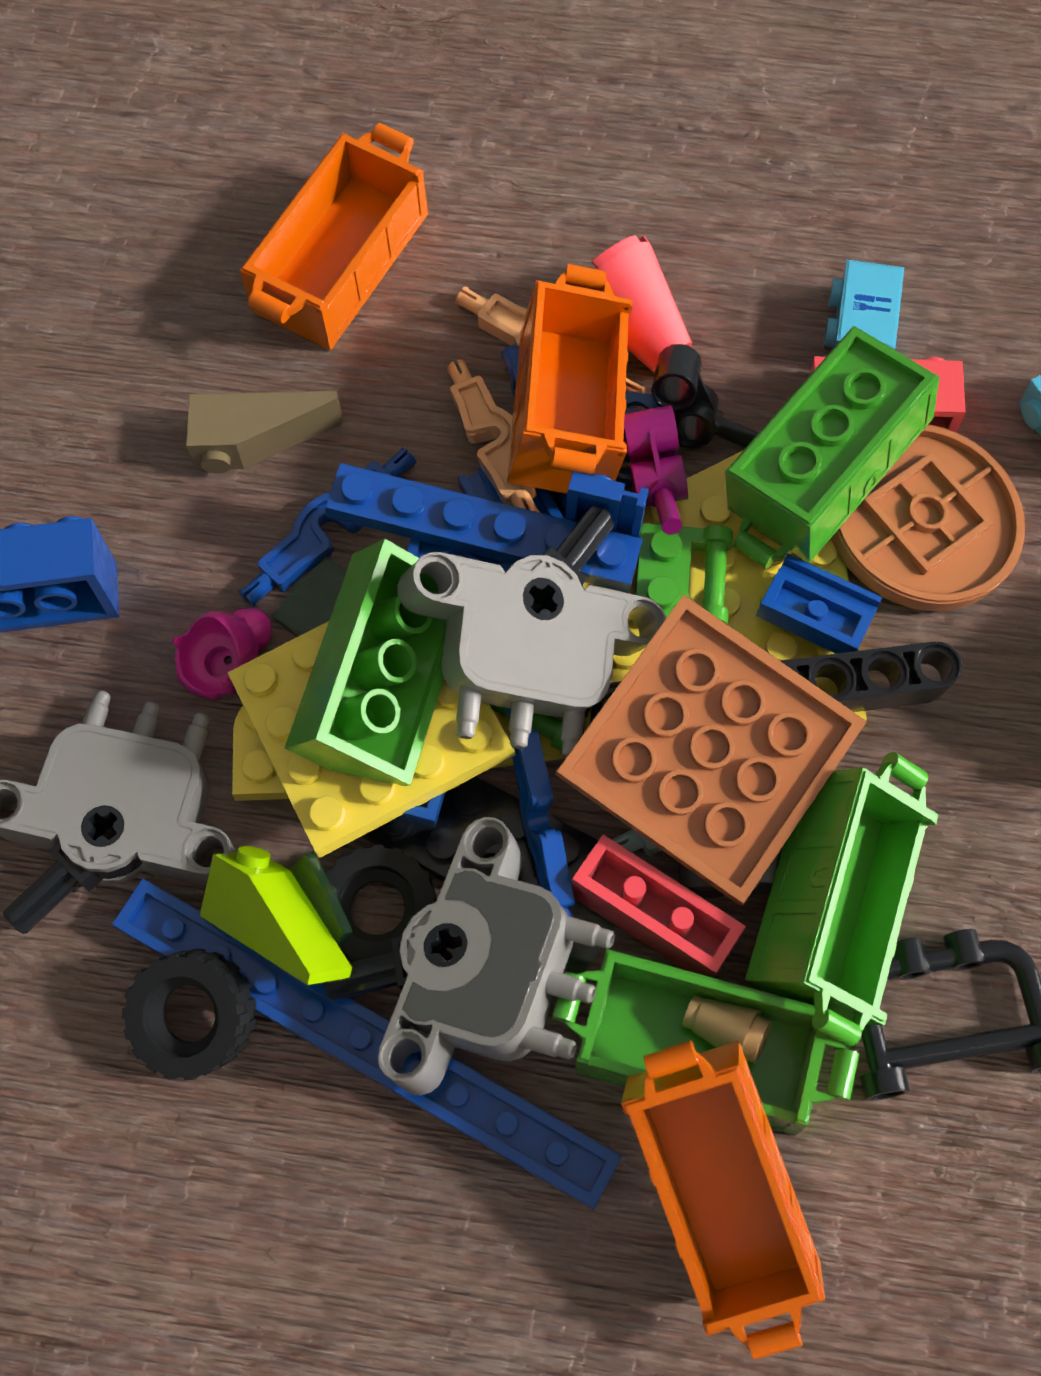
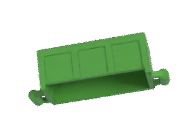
[725,326,940,569]
[745,752,938,1046]
[552,949,859,1136]

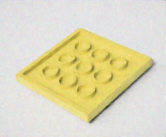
[228,621,516,858]

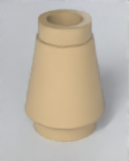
[682,995,772,1064]

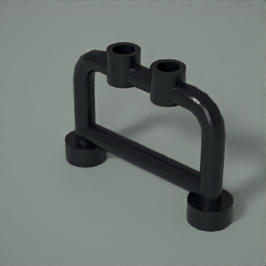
[860,929,1041,1101]

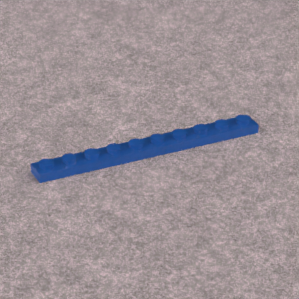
[112,878,622,1211]

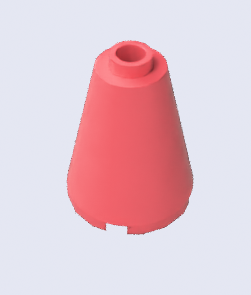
[572,235,692,373]

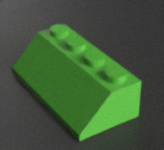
[285,539,447,786]

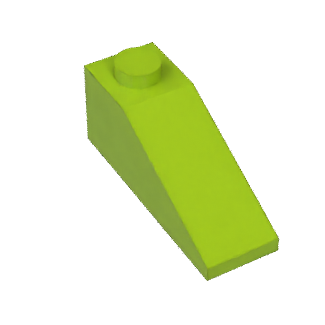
[200,846,352,985]

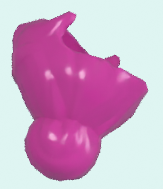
[172,607,271,701]

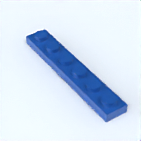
[325,463,643,593]

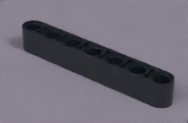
[590,642,962,724]

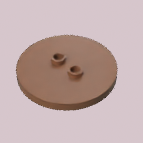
[831,425,1025,611]

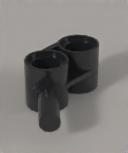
[651,344,759,449]

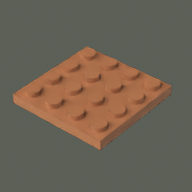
[555,594,867,905]

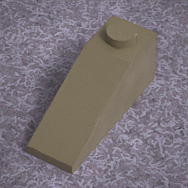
[186,390,342,473]

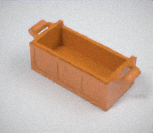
[239,123,428,351]
[507,263,633,493]
[621,1040,825,1360]

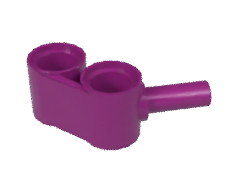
[624,405,688,535]

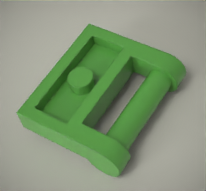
[633,523,733,625]

